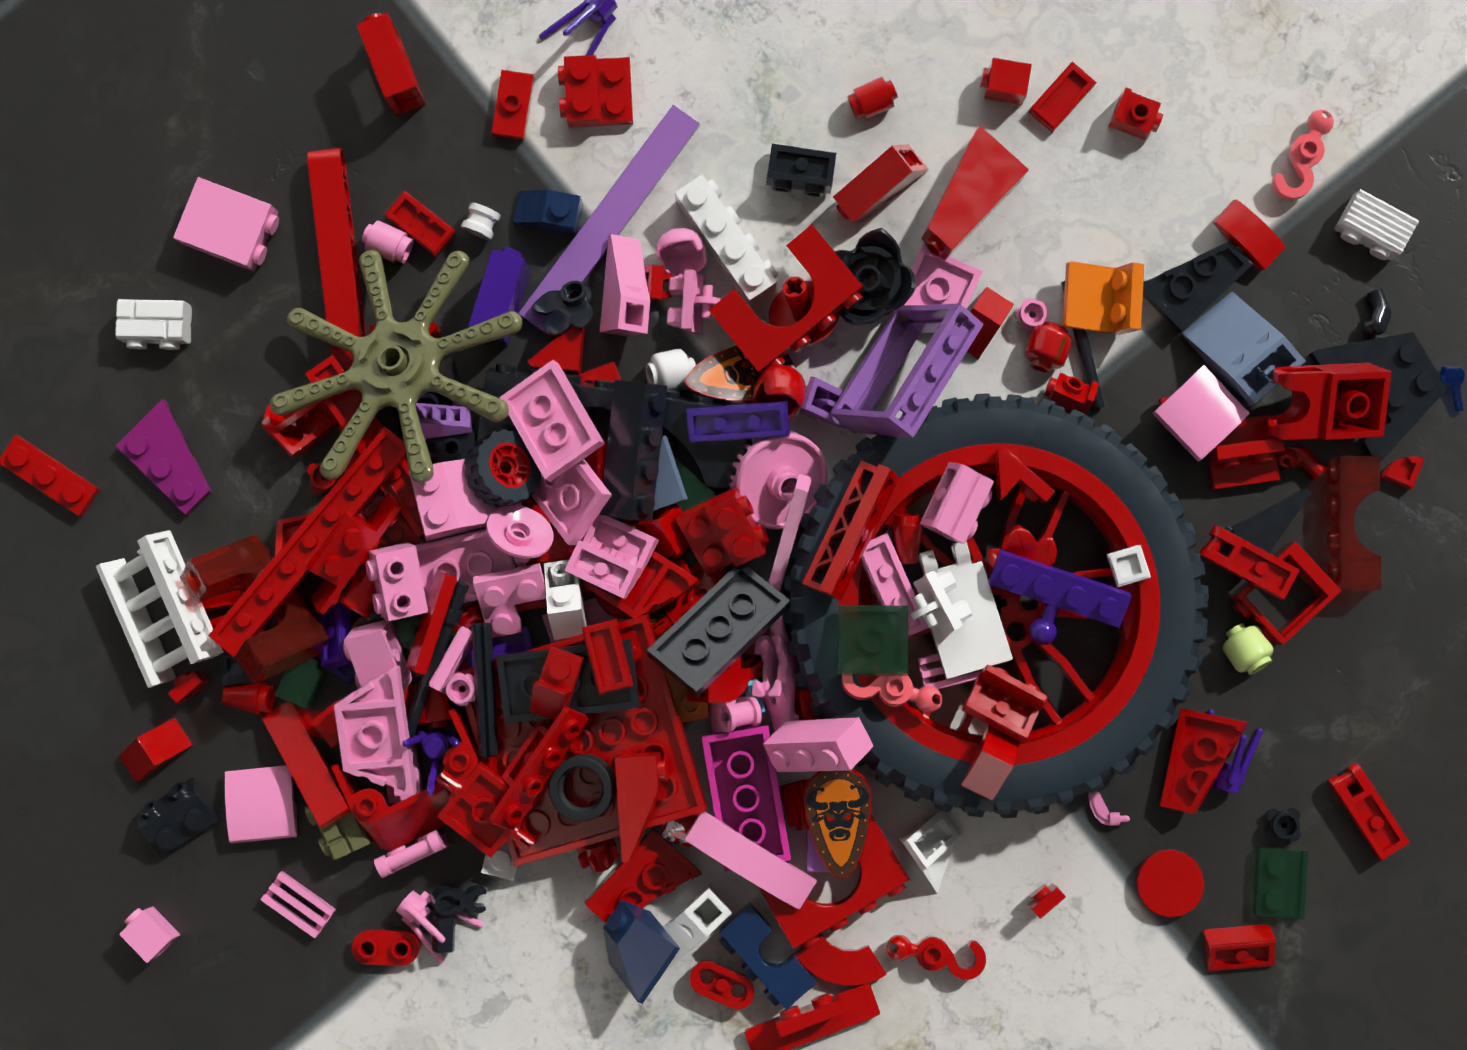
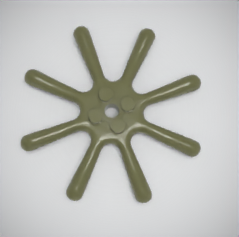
[270,250,522,483]

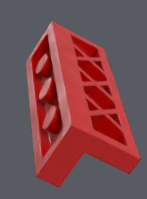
[802,460,899,602]

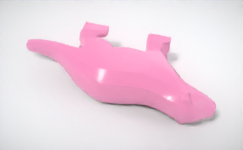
[752,615,799,732]

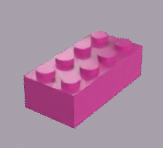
[702,724,791,872]

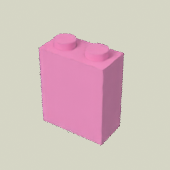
[173,177,279,272]

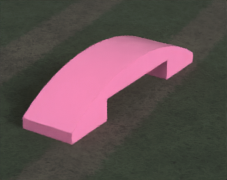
[684,811,817,910]

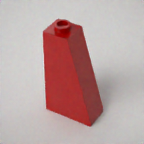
[921,126,1029,261]

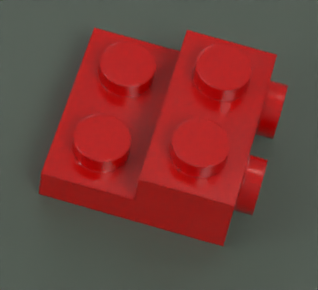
[558,55,634,128]
[675,487,769,576]

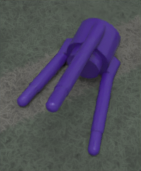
[539,0,618,55]
[1207,709,1263,793]
[402,728,460,795]

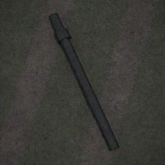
[407,581,469,738]

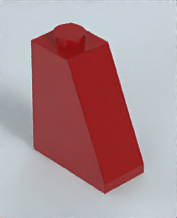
[833,144,929,223]

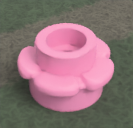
[1016,299,1048,331]
[446,672,475,706]

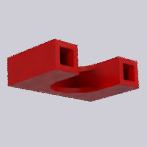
[709,224,865,373]
[757,814,910,949]

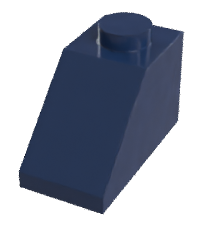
[513,190,583,236]

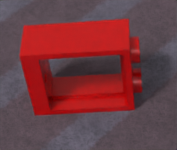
[356,13,426,116]
[1229,541,1342,645]

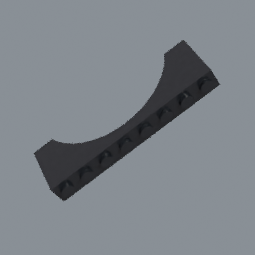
[477,363,748,490]

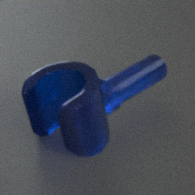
[1440,366,1465,412]

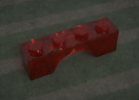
[1325,456,1381,591]

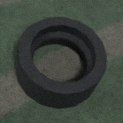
[549,754,617,821]

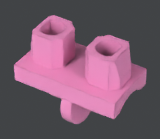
[667,269,721,334]

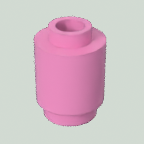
[362,220,414,264]

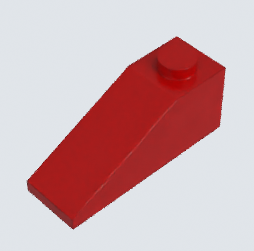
[615,752,668,862]

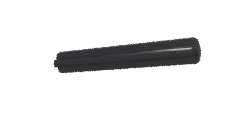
[472,623,498,758]

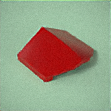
[261,400,339,458]

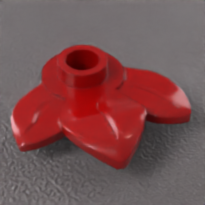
[988,525,1057,569]

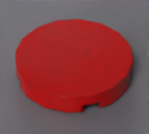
[1135,849,1204,917]

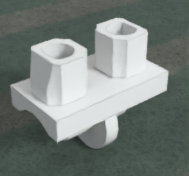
[910,571,972,638]

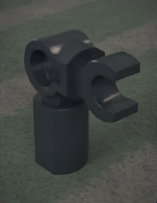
[430,885,487,953]

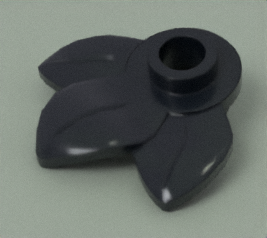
[531,281,593,336]

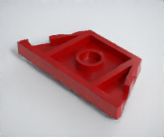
[581,551,701,618]

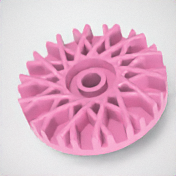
[729,430,828,530]

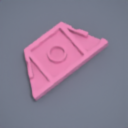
[334,666,417,796]

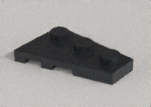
[1143,241,1253,334]

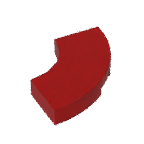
[794,935,887,985]

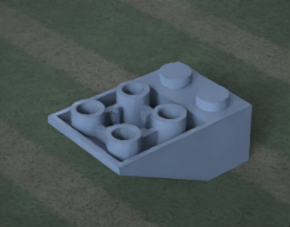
[1181,292,1305,409]

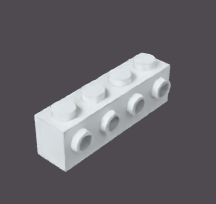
[675,174,778,307]

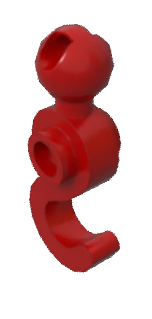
[886,935,986,980]

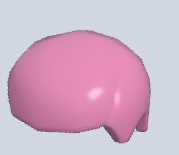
[656,228,707,276]

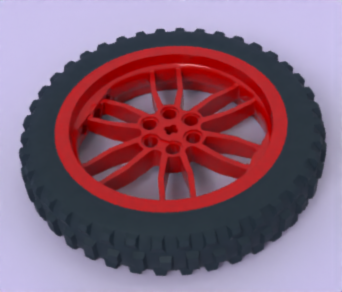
[784,393,1209,818]

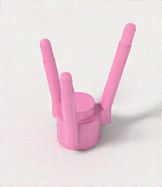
[396,890,483,964]

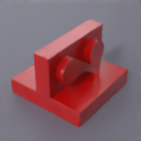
[1206,415,1285,490]

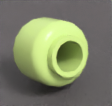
[1222,623,1274,675]

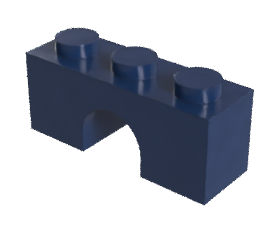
[719,902,817,1010]

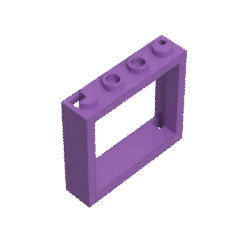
[830,304,984,438]

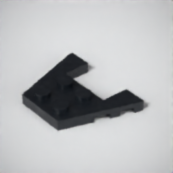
[1309,332,1447,465]

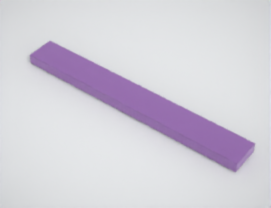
[518,105,700,334]

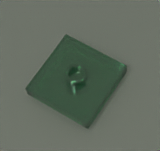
[838,605,909,676]

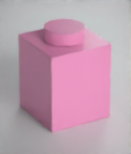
[119,906,180,963]

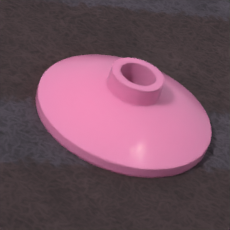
[486,505,554,558]

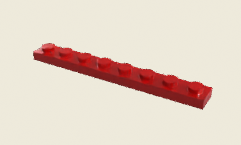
[208,426,407,658]

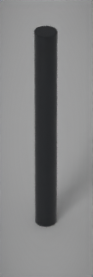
[1061,281,1105,410]

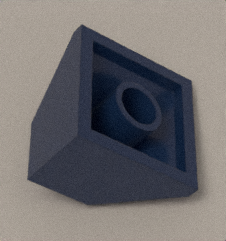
[603,900,680,1004]

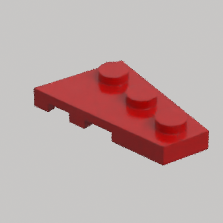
[1160,708,1249,814]
[584,827,702,923]

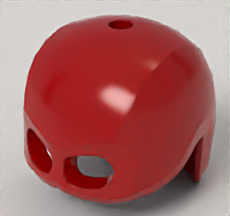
[753,365,806,418]

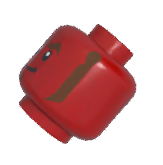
[1024,322,1072,373]

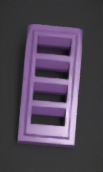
[416,403,472,439]

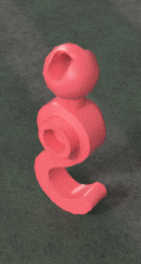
[1271,109,1334,201]
[841,657,942,713]

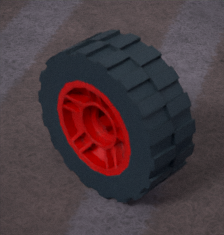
[464,429,542,508]

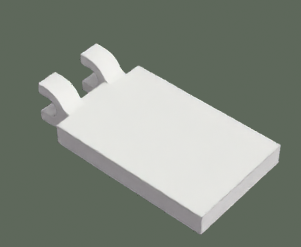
[918,542,1013,680]

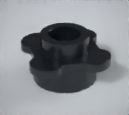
[1266,808,1301,842]

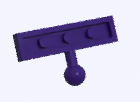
[988,549,1132,645]

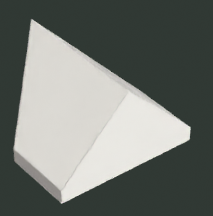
[899,810,961,893]

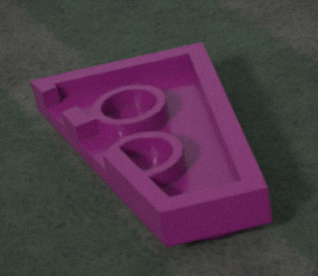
[116,399,212,515]

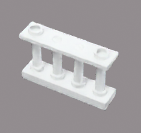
[95,530,223,688]

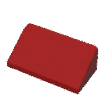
[1203,924,1276,972]

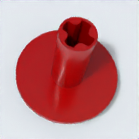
[768,277,840,346]

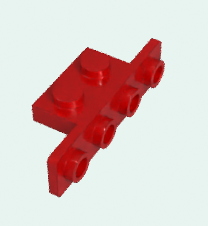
[307,493,401,615]
[489,707,588,830]
[745,983,880,1050]

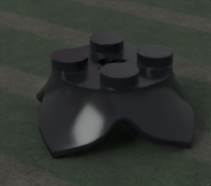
[835,228,916,326]

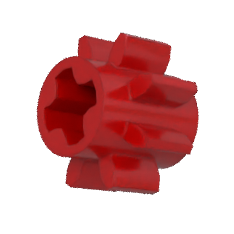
[576,838,619,873]

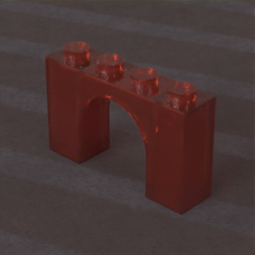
[180,534,329,684]

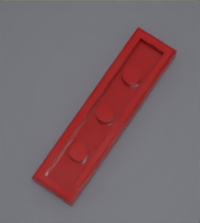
[262,700,351,829]

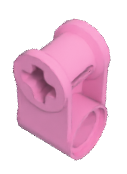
[707,696,762,734]

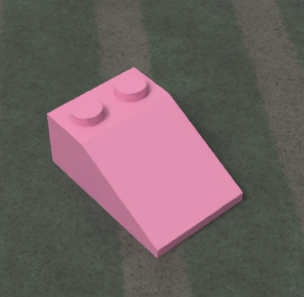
[409,459,522,542]

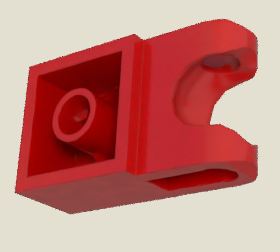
[1267,363,1392,440]

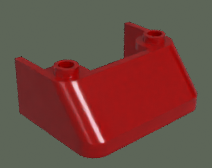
[331,707,482,850]

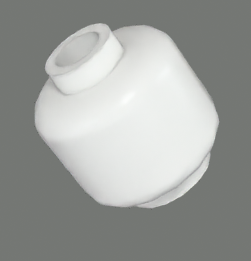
[646,349,696,392]

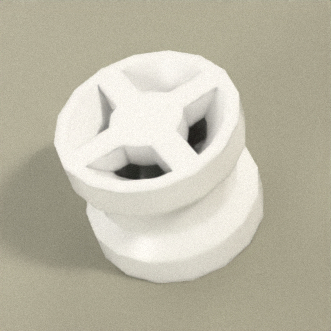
[461,203,501,240]

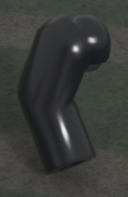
[1362,288,1392,337]

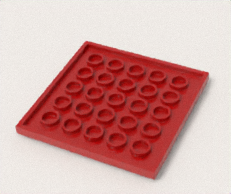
[455,614,708,867]

